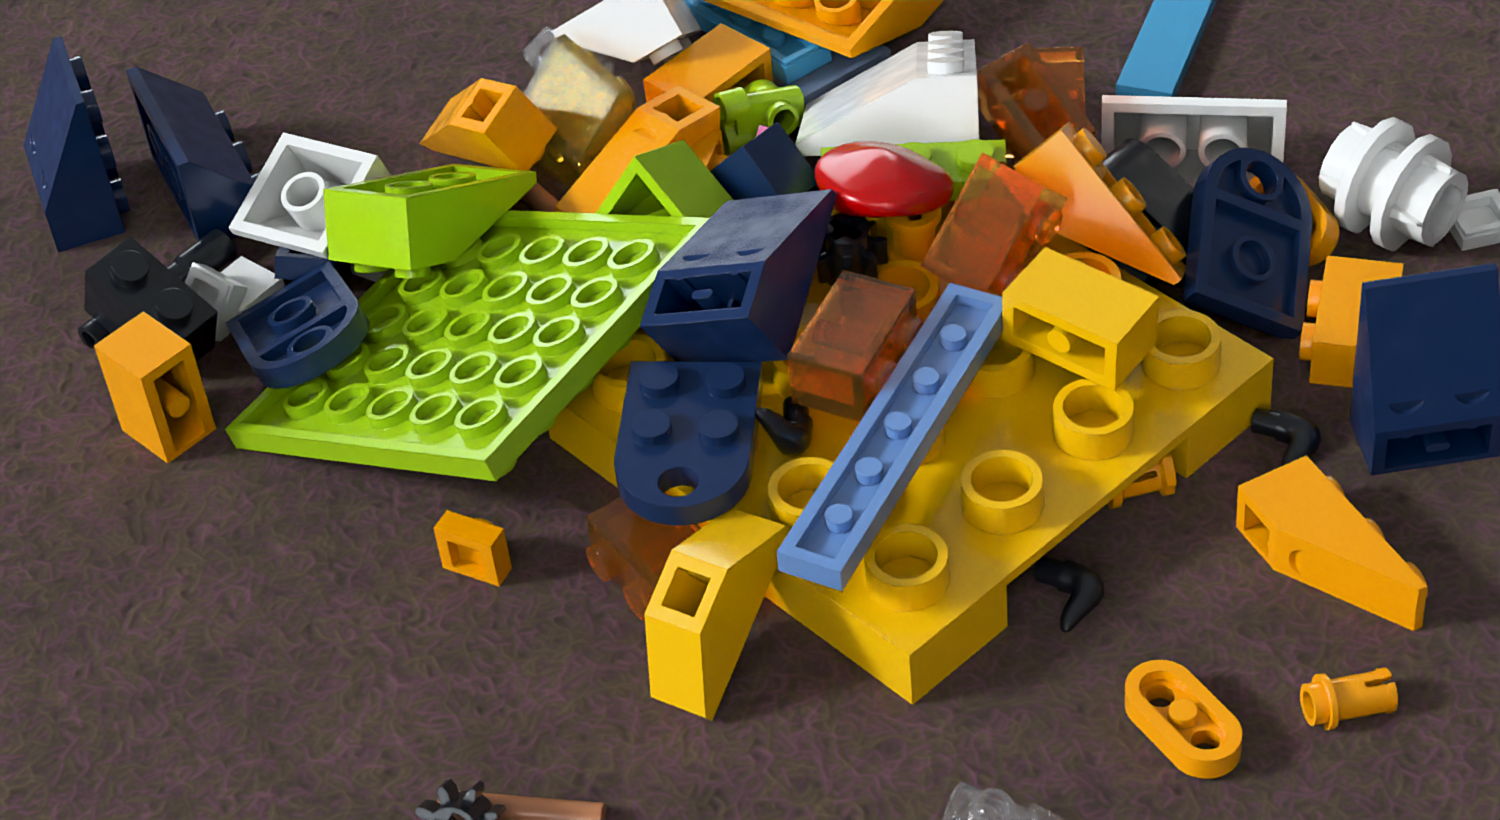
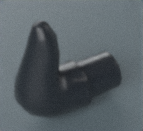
[755,395,813,456]
[1251,408,1321,466]
[1034,556,1104,632]

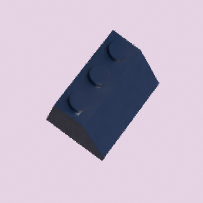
[126,66,260,241]

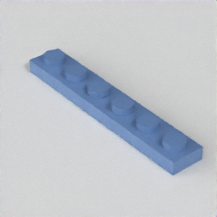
[777,283,1002,591]

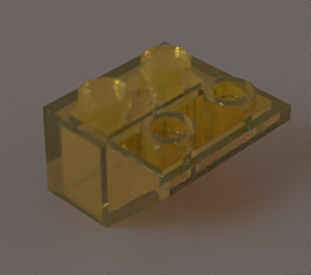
[523,34,635,190]

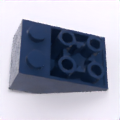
[23,36,131,252]
[640,189,836,362]
[1349,263,1500,475]

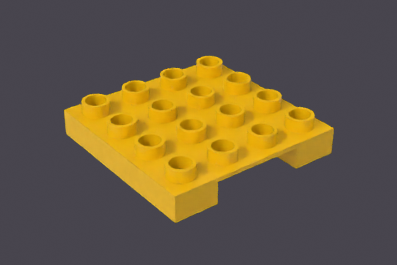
[548,199,1274,705]

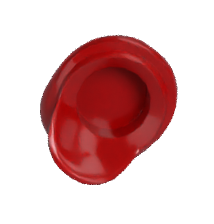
[814,141,954,218]

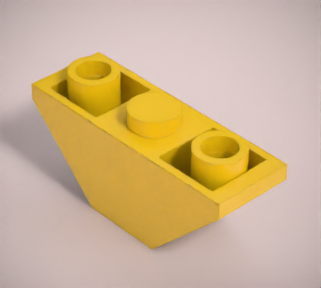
[644,508,791,721]

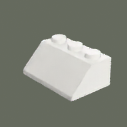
[1101,95,1287,188]

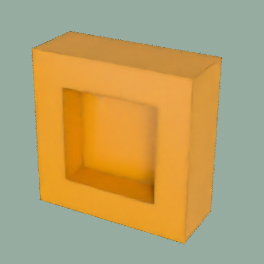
[433,510,512,586]

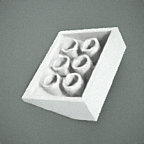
[795,31,979,156]

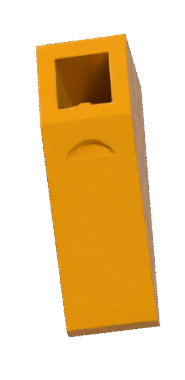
[419,78,558,171]
[555,85,720,213]
[1002,122,1187,285]
[1236,455,1428,631]

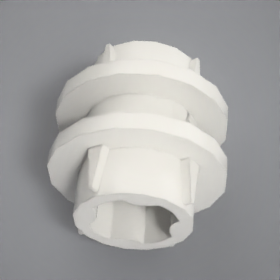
[1318,117,1468,252]

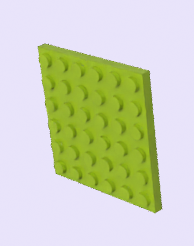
[225,210,709,481]

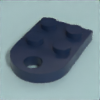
[1182,147,1312,339]
[225,261,370,389]
[614,361,764,526]

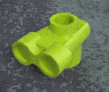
[713,79,805,156]

